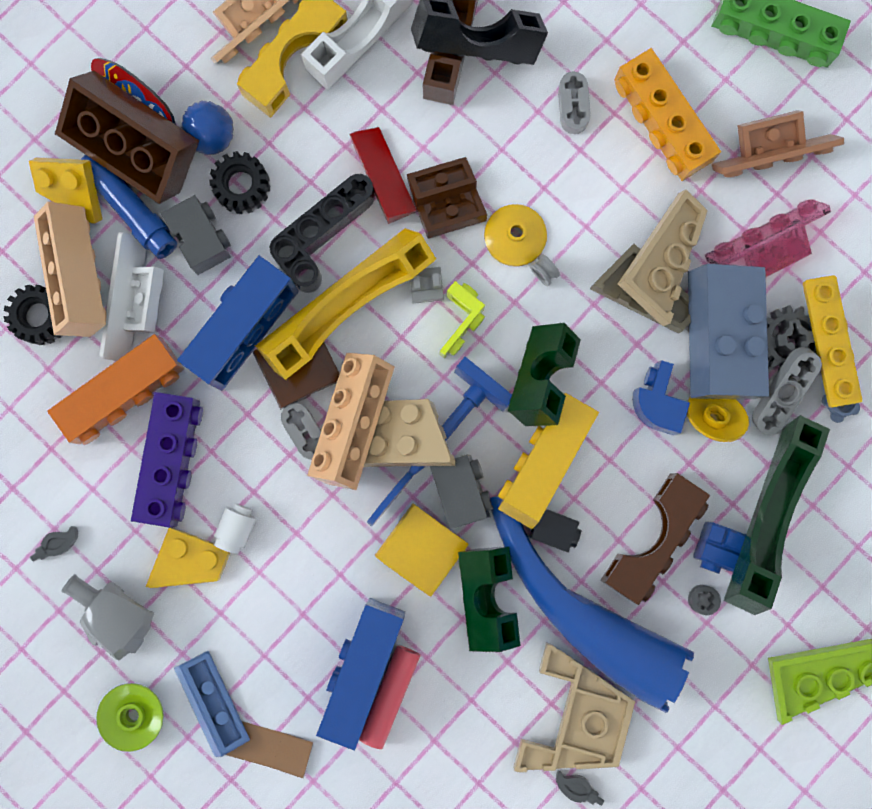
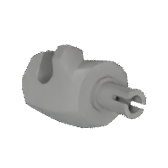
[61,574,154,661]

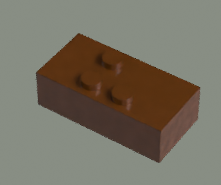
[55,71,199,204]

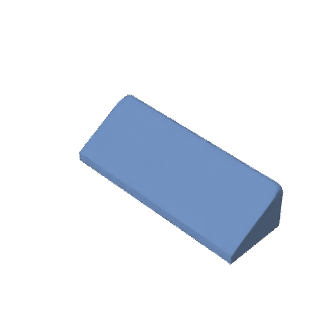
[174,651,250,757]

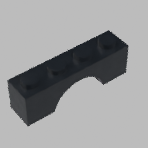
[411,0,548,65]

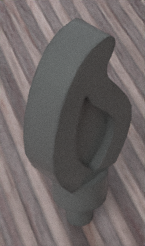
[30,526,78,562]
[556,771,604,806]

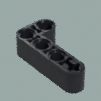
[269,174,375,293]

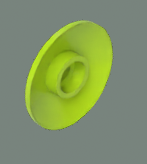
[96,683,164,752]

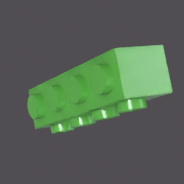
[711,0,851,68]

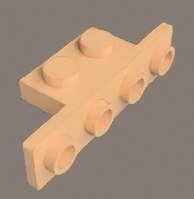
[211,0,299,64]

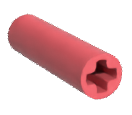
[359,645,421,749]

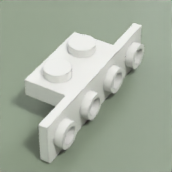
[99,232,164,361]

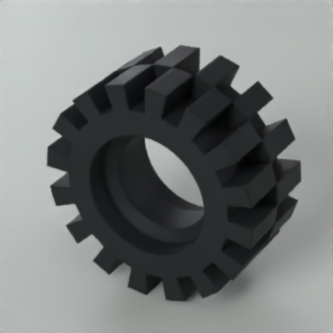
[209,151,271,214]
[3,284,63,345]

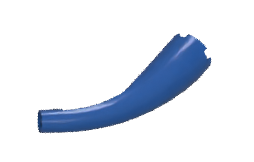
[491,495,694,713]

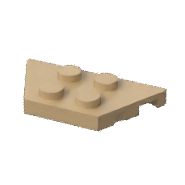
[364,399,456,467]

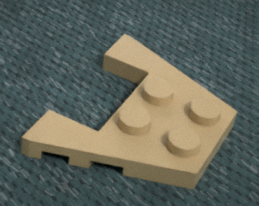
[513,642,635,772]

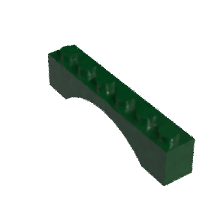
[723,415,830,615]

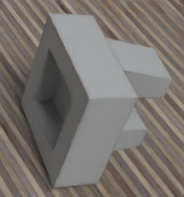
[410,267,444,303]

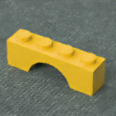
[236,0,348,118]

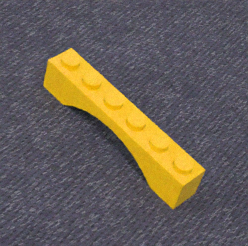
[255,228,437,380]

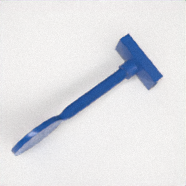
[367,357,512,526]

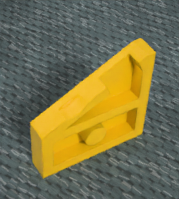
[28,157,103,224]

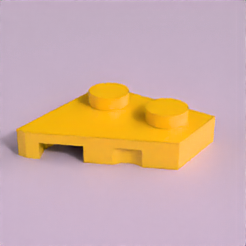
[145,527,230,588]

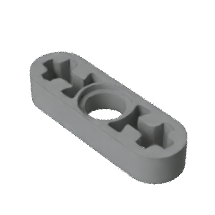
[752,347,822,435]

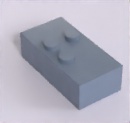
[688,264,769,400]

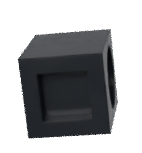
[528,509,582,552]

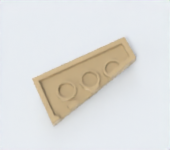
[618,190,708,326]

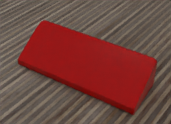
[350,127,417,224]

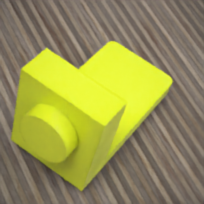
[440,281,485,359]

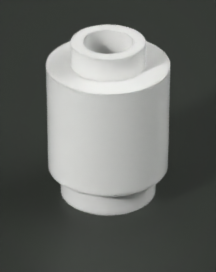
[214,503,256,554]

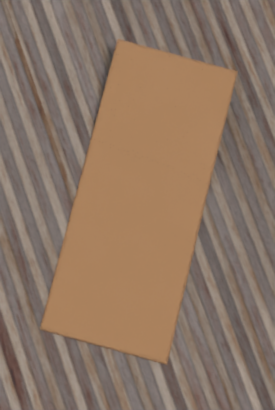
[226,721,313,778]

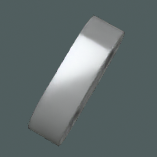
[558,71,590,134]
[281,403,321,460]

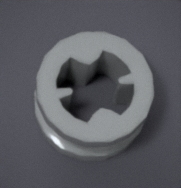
[529,254,560,286]

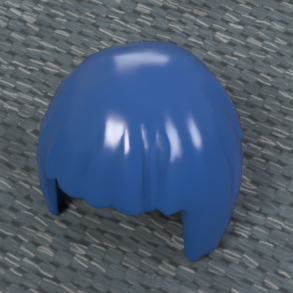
[181,101,234,155]

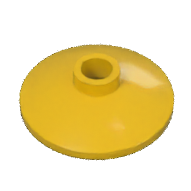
[484,204,547,267]
[687,397,749,442]

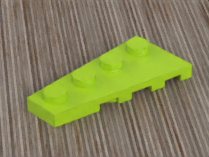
[768,639,872,725]

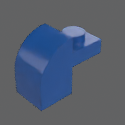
[632,360,690,436]

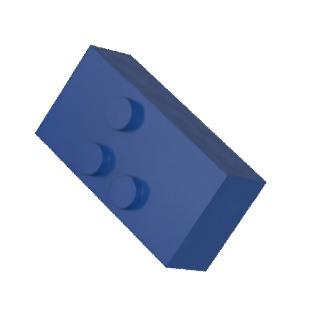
[177,255,299,391]
[316,598,406,751]

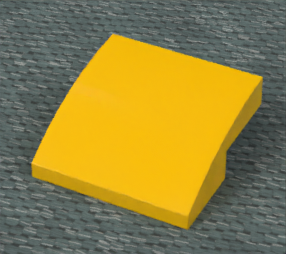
[375,503,469,597]

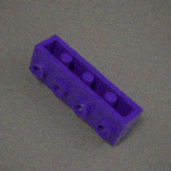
[130,392,203,528]

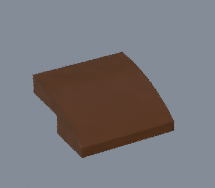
[407,157,487,239]
[253,342,340,410]

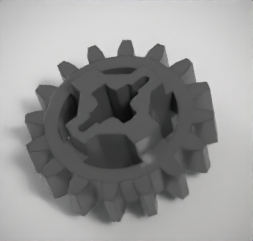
[767,305,817,376]

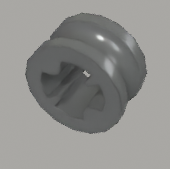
[688,585,721,616]

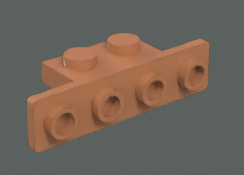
[712,110,844,177]

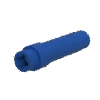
[80,155,178,259]

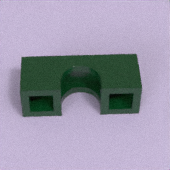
[508,323,581,426]
[458,546,521,652]

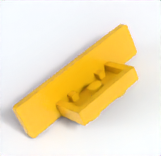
[803,275,862,408]

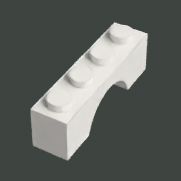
[301,0,413,90]

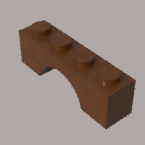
[423,0,478,105]
[600,473,710,605]

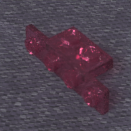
[705,199,831,277]

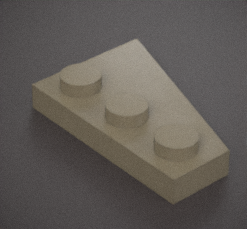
[590,244,691,334]

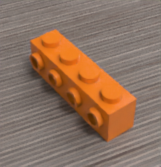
[47,334,185,445]

